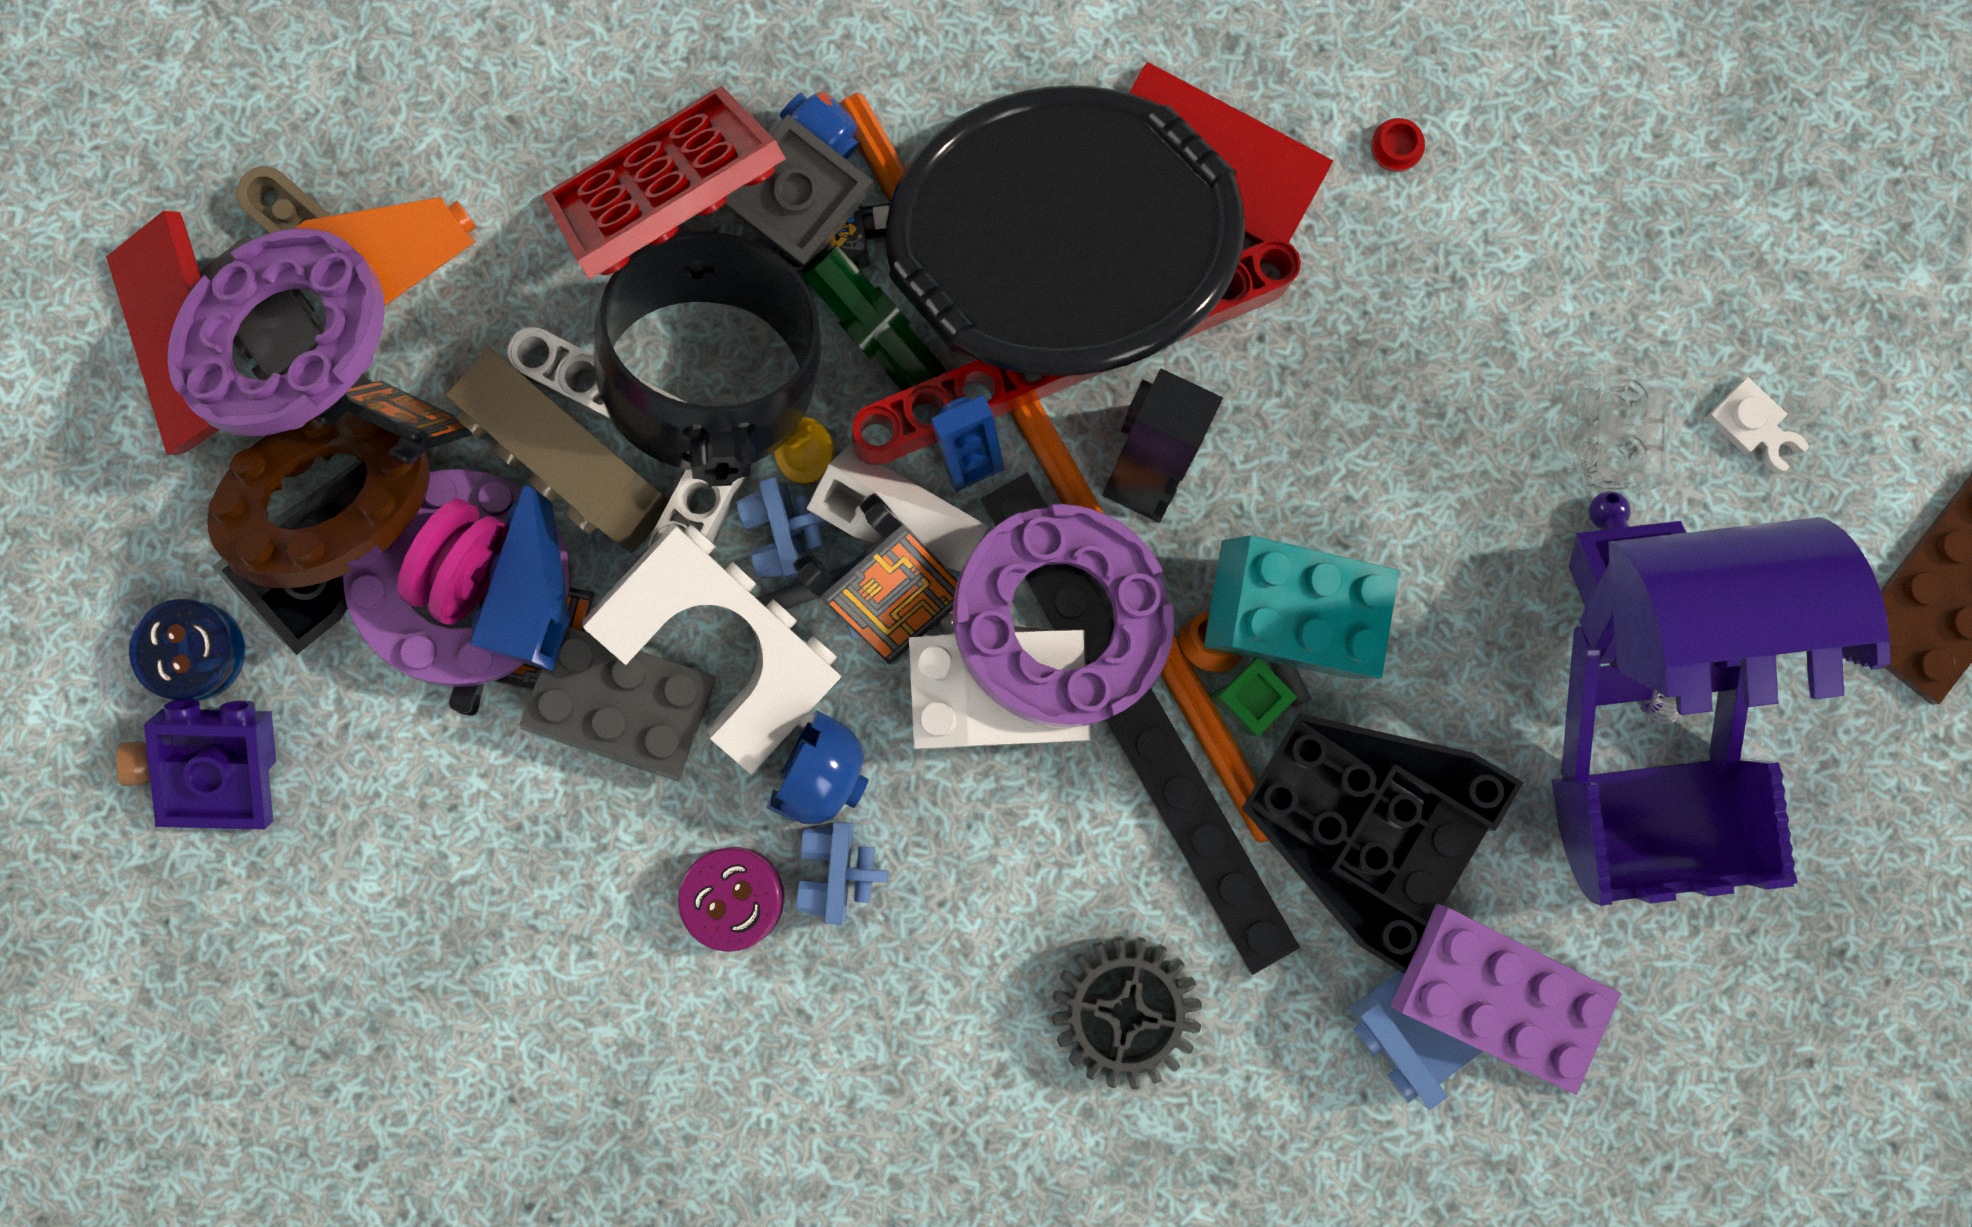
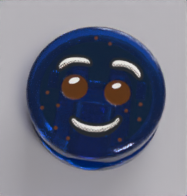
[129,599,245,701]

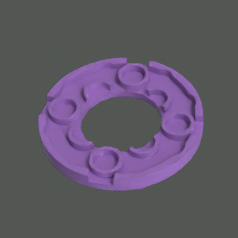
[168,228,385,436]
[343,469,570,687]
[953,504,1174,728]

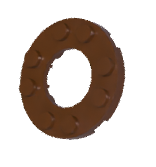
[207,411,430,588]

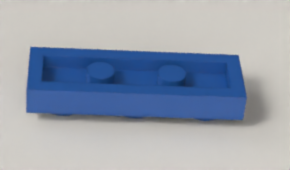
[931,395,1005,492]

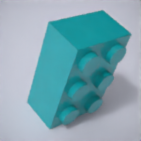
[1204,535,1400,679]

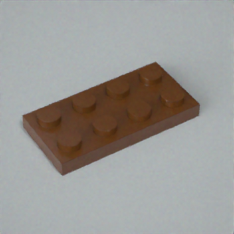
[1880,473,1972,705]

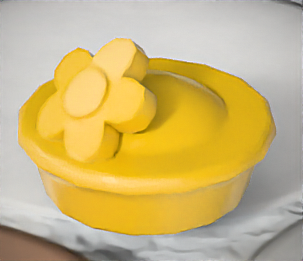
[774,417,835,484]

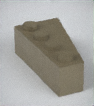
[445,347,669,554]

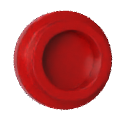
[1371,118,1425,172]

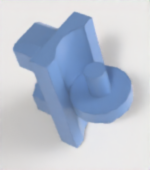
[736,477,831,580]
[796,822,889,925]

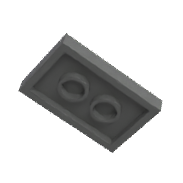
[519,626,716,782]

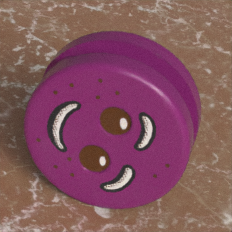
[678,847,785,952]

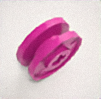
[397,498,509,625]

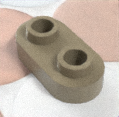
[236,166,331,233]

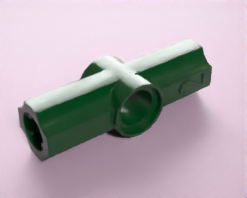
[802,244,946,391]

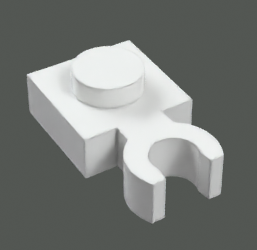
[1705,377,1809,474]

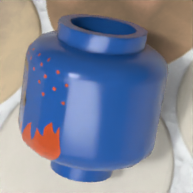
[779,92,859,159]

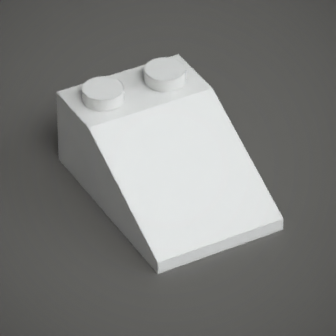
[909,630,1091,749]

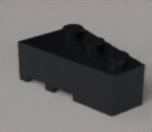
[1102,368,1223,523]

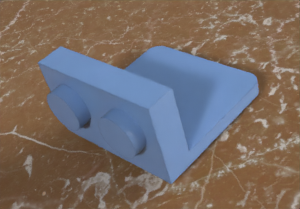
[1348,971,1483,1110]

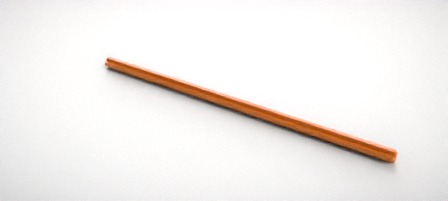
[839,93,1269,843]

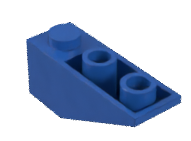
[470,485,570,671]

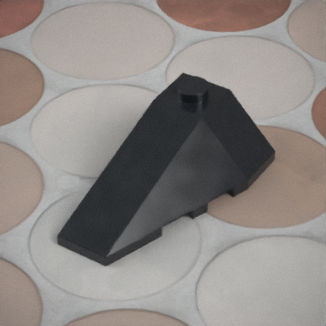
[212,460,431,655]

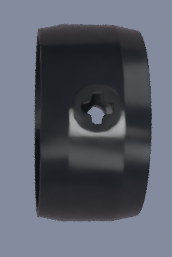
[594,232,822,487]

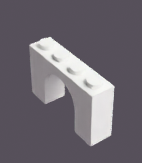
[582,523,842,775]

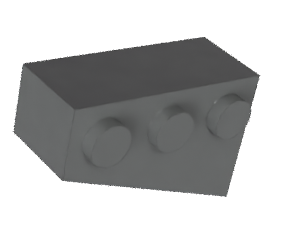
[199,234,373,387]

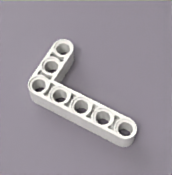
[507,327,754,548]

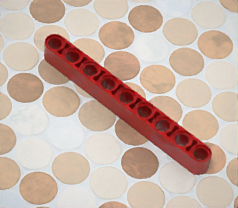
[851,239,1301,465]

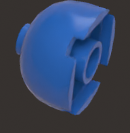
[766,710,869,824]

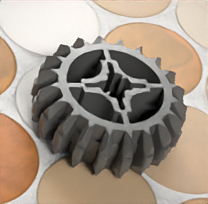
[1051,935,1202,1089]

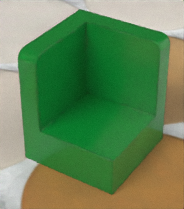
[1210,657,1297,736]

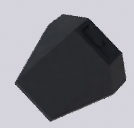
[1241,713,1524,974]

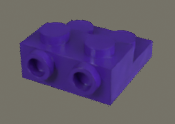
[144,699,276,830]

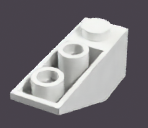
[806,445,989,572]

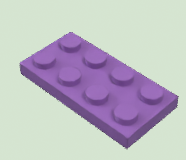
[1390,903,1621,1095]

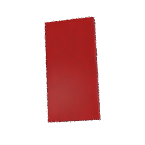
[1129,62,1334,244]
[106,210,219,455]

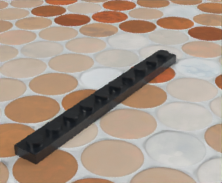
[981,472,1300,975]

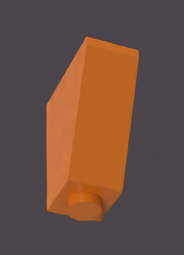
[296,197,477,306]

